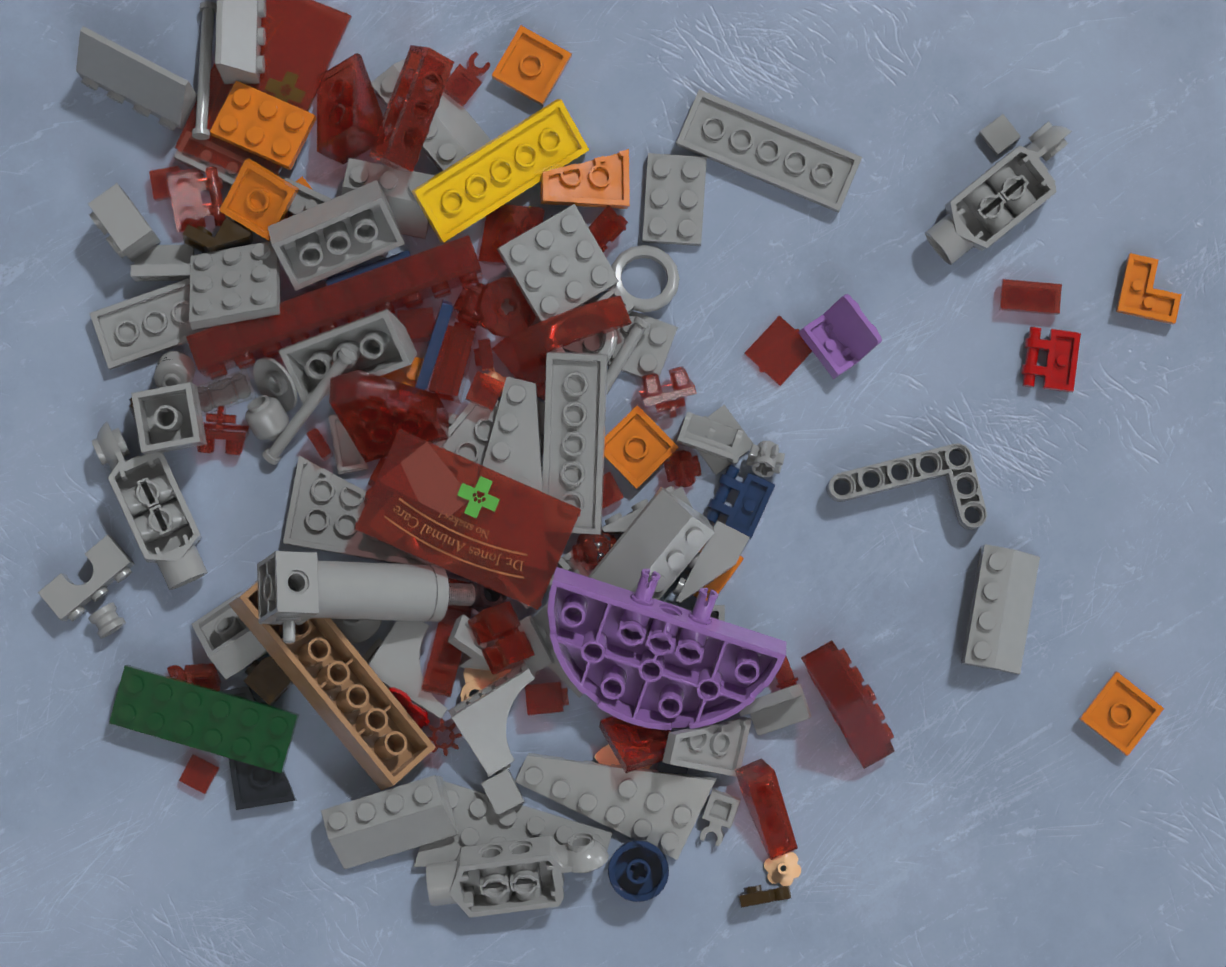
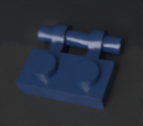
[706,465,775,540]

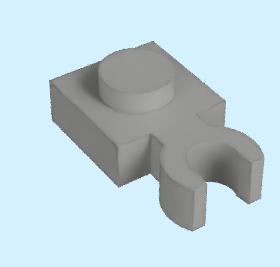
[700,789,741,846]

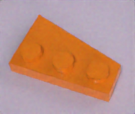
[540,149,630,209]

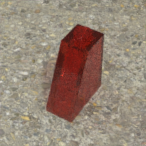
[429,322,477,403]

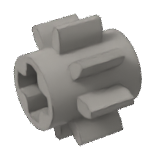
[746,441,785,477]

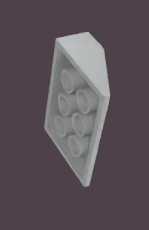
[76,26,197,131]

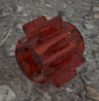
[664,450,702,487]
[428,719,463,756]

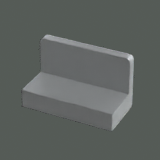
[131,245,194,282]
[739,684,811,735]

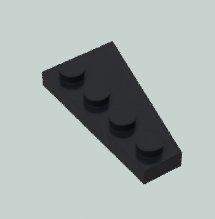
[221,686,297,810]

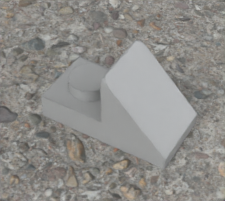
[448,615,510,672]

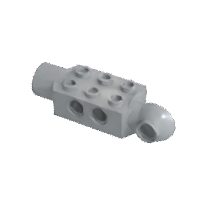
[925,121,1072,265]
[91,422,208,590]
[426,832,609,918]

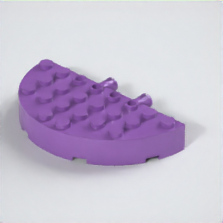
[548,567,787,730]

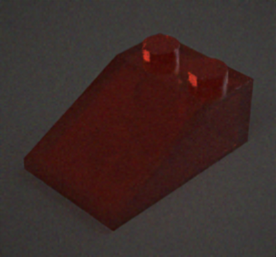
[317,53,384,164]

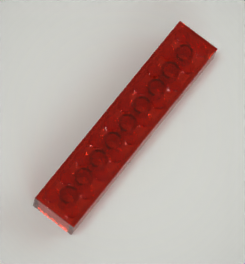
[186,235,484,380]

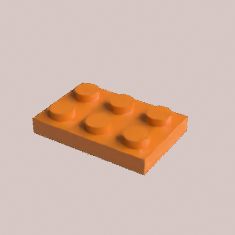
[210,81,317,170]

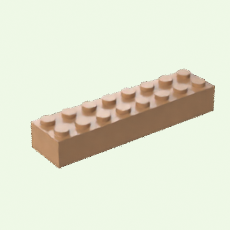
[229,581,436,791]

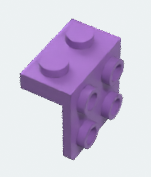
[798,294,882,379]

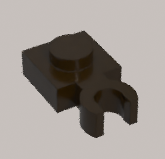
[738,885,791,908]

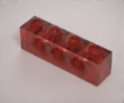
[369,45,454,172]

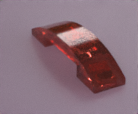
[509,296,632,365]
[421,578,473,697]

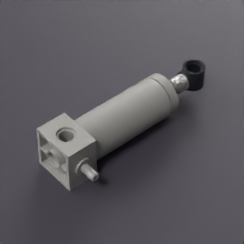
[257,551,507,644]

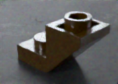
[182,218,253,253]

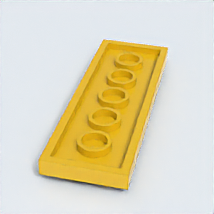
[411,99,589,243]

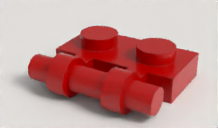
[1021,327,1081,393]

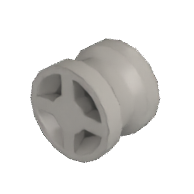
[88,603,126,639]

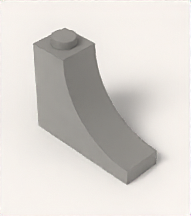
[369,621,448,719]
[448,663,535,776]

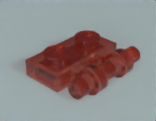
[166,166,226,232]

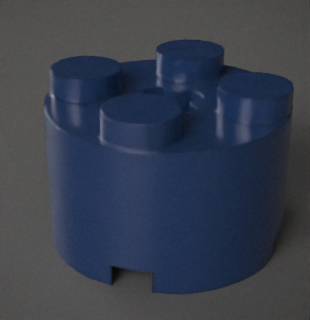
[608,840,669,902]

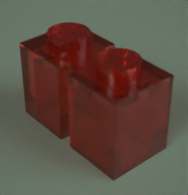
[467,601,535,675]

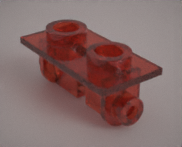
[588,205,628,253]

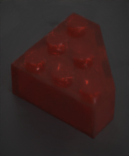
[329,370,449,463]
[801,640,895,769]

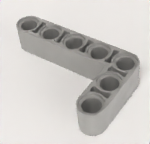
[827,443,987,530]

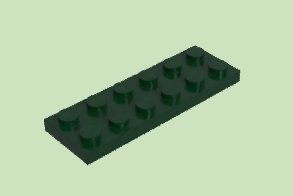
[109,665,299,773]

